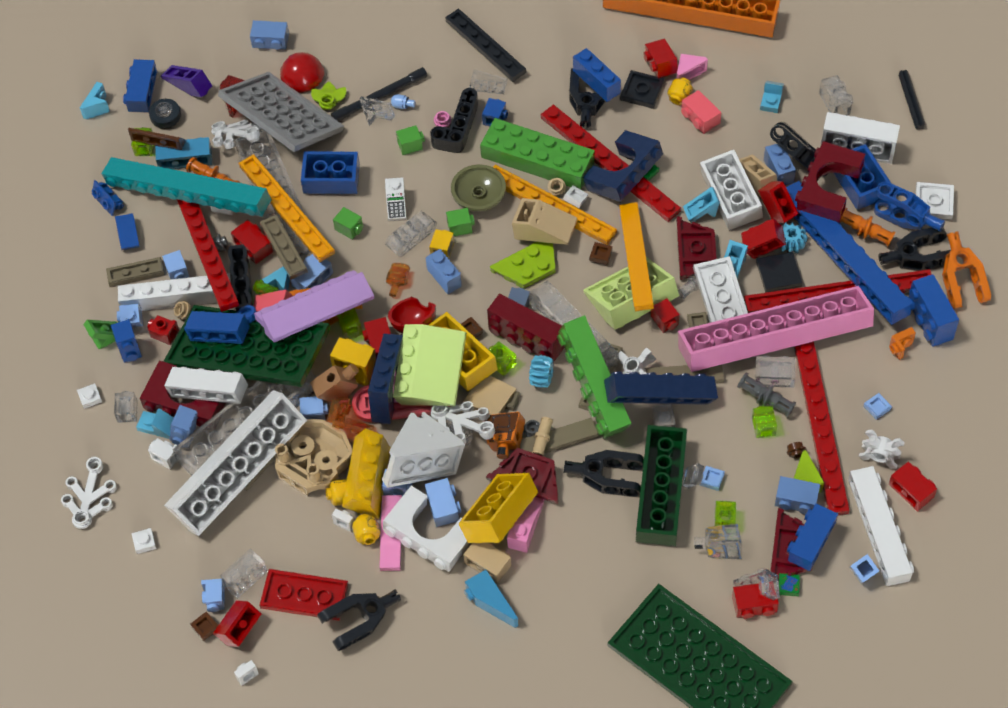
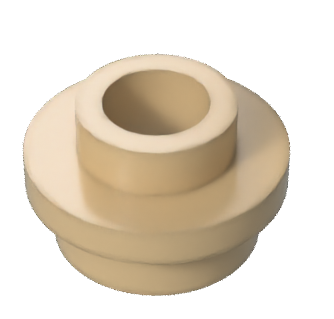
[548,178,566,196]
[174,301,191,320]

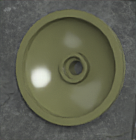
[451,164,506,211]

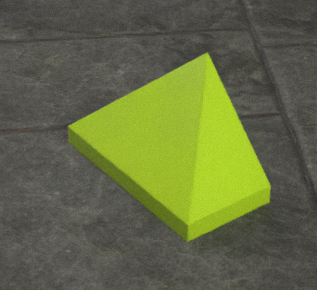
[793,450,824,493]

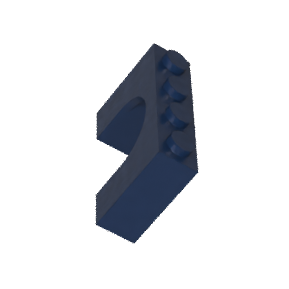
[582,130,663,202]
[368,333,403,424]

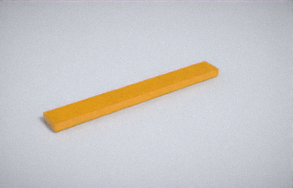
[238,154,335,263]
[493,164,617,245]
[619,202,654,312]

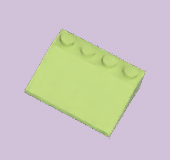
[583,257,679,330]
[393,324,467,406]

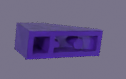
[161,65,212,97]

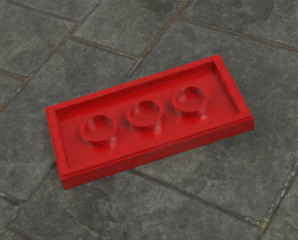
[259,569,349,621]

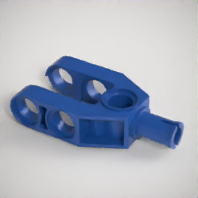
[874,182,945,231]

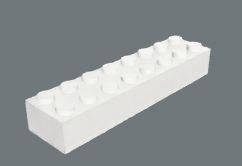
[164,390,307,536]

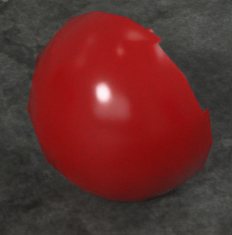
[280,52,324,93]
[388,296,436,334]

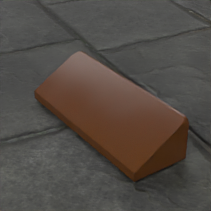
[128,128,186,150]

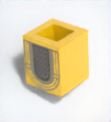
[429,229,454,259]

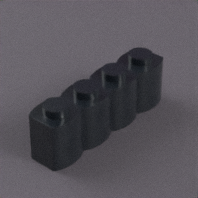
[228,244,253,312]

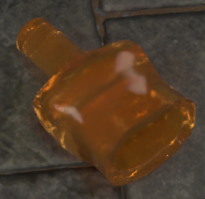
[386,263,410,297]

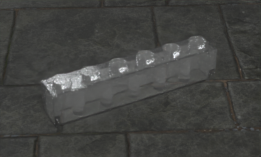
[529,280,619,370]

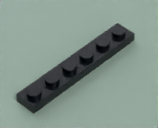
[445,8,526,82]

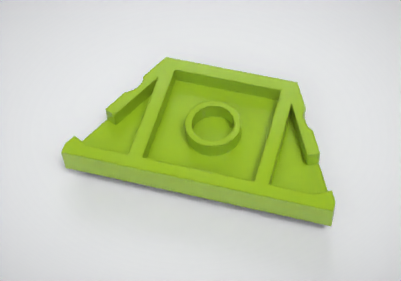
[489,242,556,289]

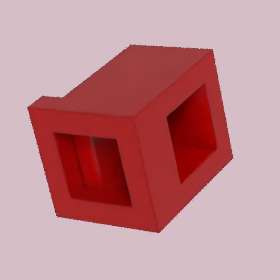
[147,315,180,345]

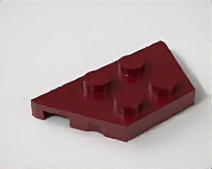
[676,216,717,280]
[486,448,559,504]
[769,508,813,582]

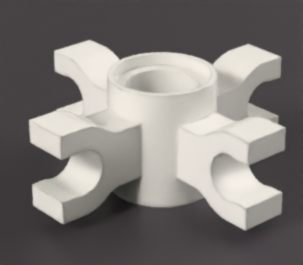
[616,348,656,374]
[859,430,905,469]

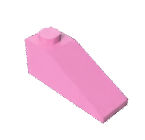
[507,497,544,553]

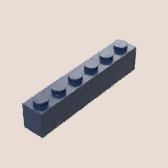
[604,371,718,405]

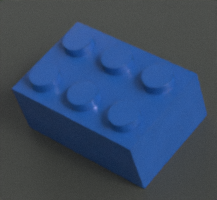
[833,144,891,210]
[301,151,360,194]
[909,274,959,347]

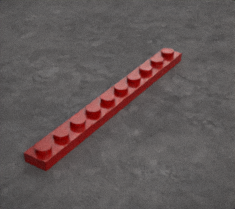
[541,104,681,222]
[176,199,239,312]
[744,269,932,313]
[794,341,850,515]

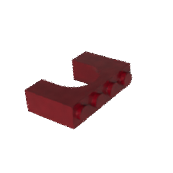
[795,141,865,222]
[140,361,226,429]

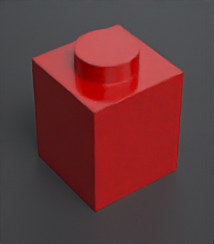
[651,298,680,333]

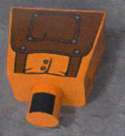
[484,412,525,459]

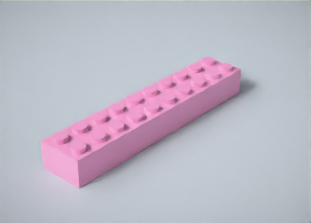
[678,286,874,372]

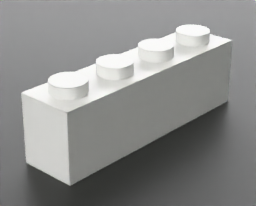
[165,367,248,404]

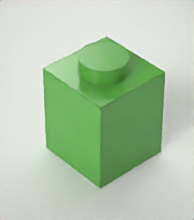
[396,125,425,155]
[333,207,363,240]
[446,208,475,236]

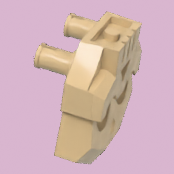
[275,419,352,496]

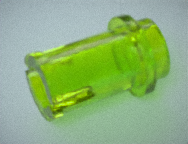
[253,280,278,294]

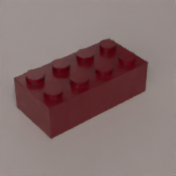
[487,293,565,363]

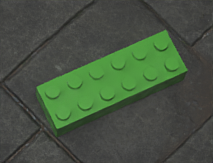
[480,118,595,190]
[557,315,632,439]

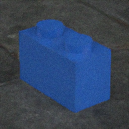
[111,319,142,363]

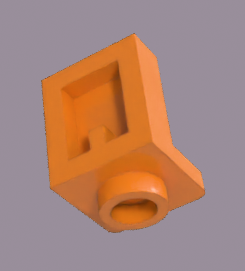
[889,327,916,360]

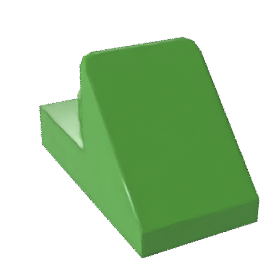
[83,319,117,349]

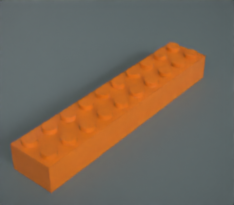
[603,0,780,38]

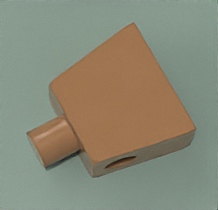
[310,364,359,404]

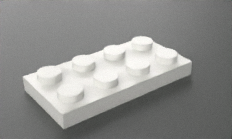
[693,256,748,323]

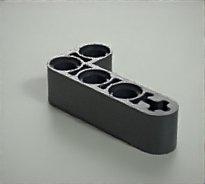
[430,88,478,153]

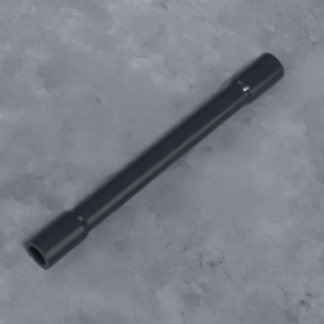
[331,67,427,121]

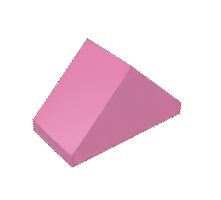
[677,54,708,80]

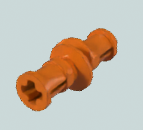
[186,157,240,183]
[839,208,896,247]

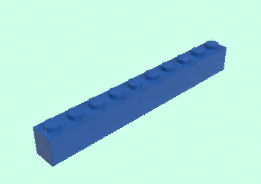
[786,181,912,325]

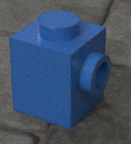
[482,98,508,127]

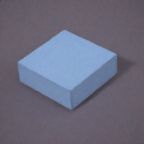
[863,393,892,420]
[700,466,725,491]

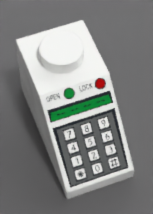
[385,177,407,221]

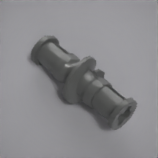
[737,372,796,417]

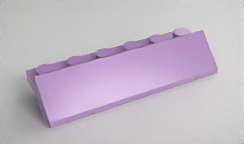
[254,270,375,342]

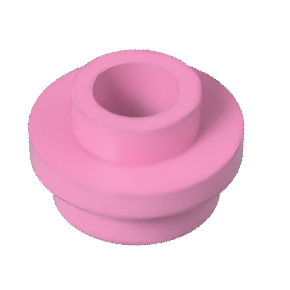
[434,111,451,127]

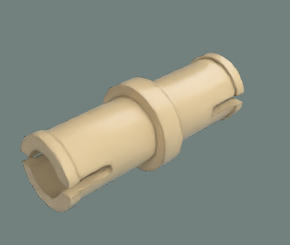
[532,417,553,457]

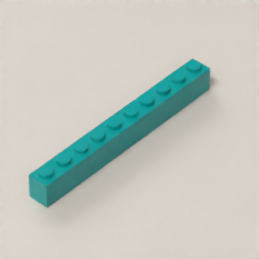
[101,157,272,217]

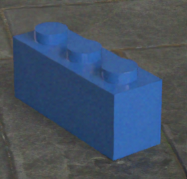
[573,48,621,102]
[123,59,158,112]
[184,311,250,344]
[787,504,838,571]

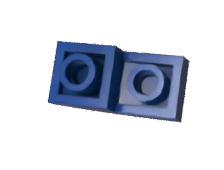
[115,213,140,250]

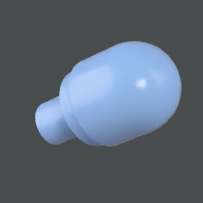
[391,94,416,109]

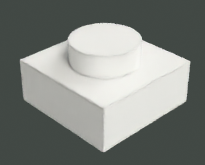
[563,186,588,208]
[77,383,102,409]
[332,509,354,532]
[131,528,157,554]
[234,660,259,686]

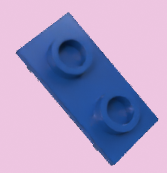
[92,180,124,216]

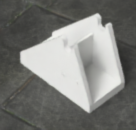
[382,412,465,488]

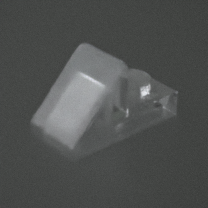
[360,96,395,126]

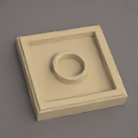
[463,376,517,415]

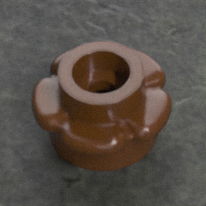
[787,442,806,458]

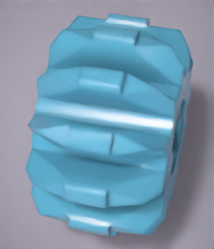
[781,222,807,253]
[529,355,554,388]

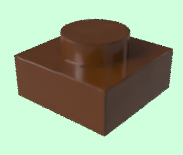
[589,242,613,265]
[461,317,483,338]
[190,611,218,641]

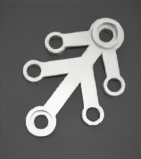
[211,119,262,149]
[431,401,495,444]
[61,457,117,529]

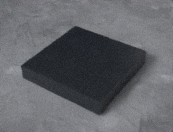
[620,70,664,109]
[756,252,803,293]

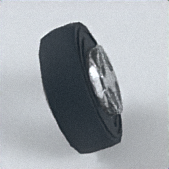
[149,98,181,128]

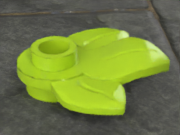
[311,81,346,110]

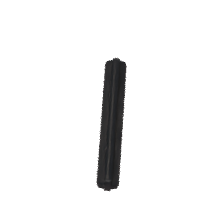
[898,70,925,129]

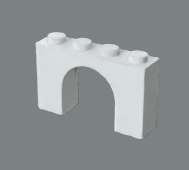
[383,486,471,572]

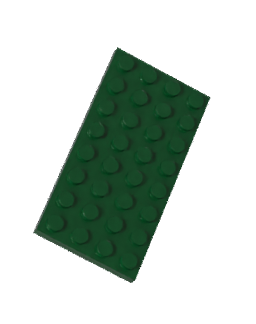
[163,305,331,387]
[607,583,793,708]

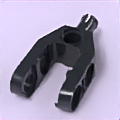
[569,68,605,128]
[770,122,827,178]
[878,227,957,271]
[563,450,644,497]
[317,589,401,651]

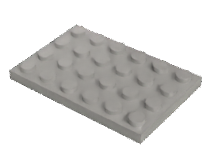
[218,72,344,152]

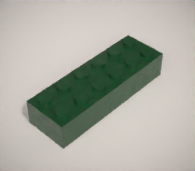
[636,425,687,546]

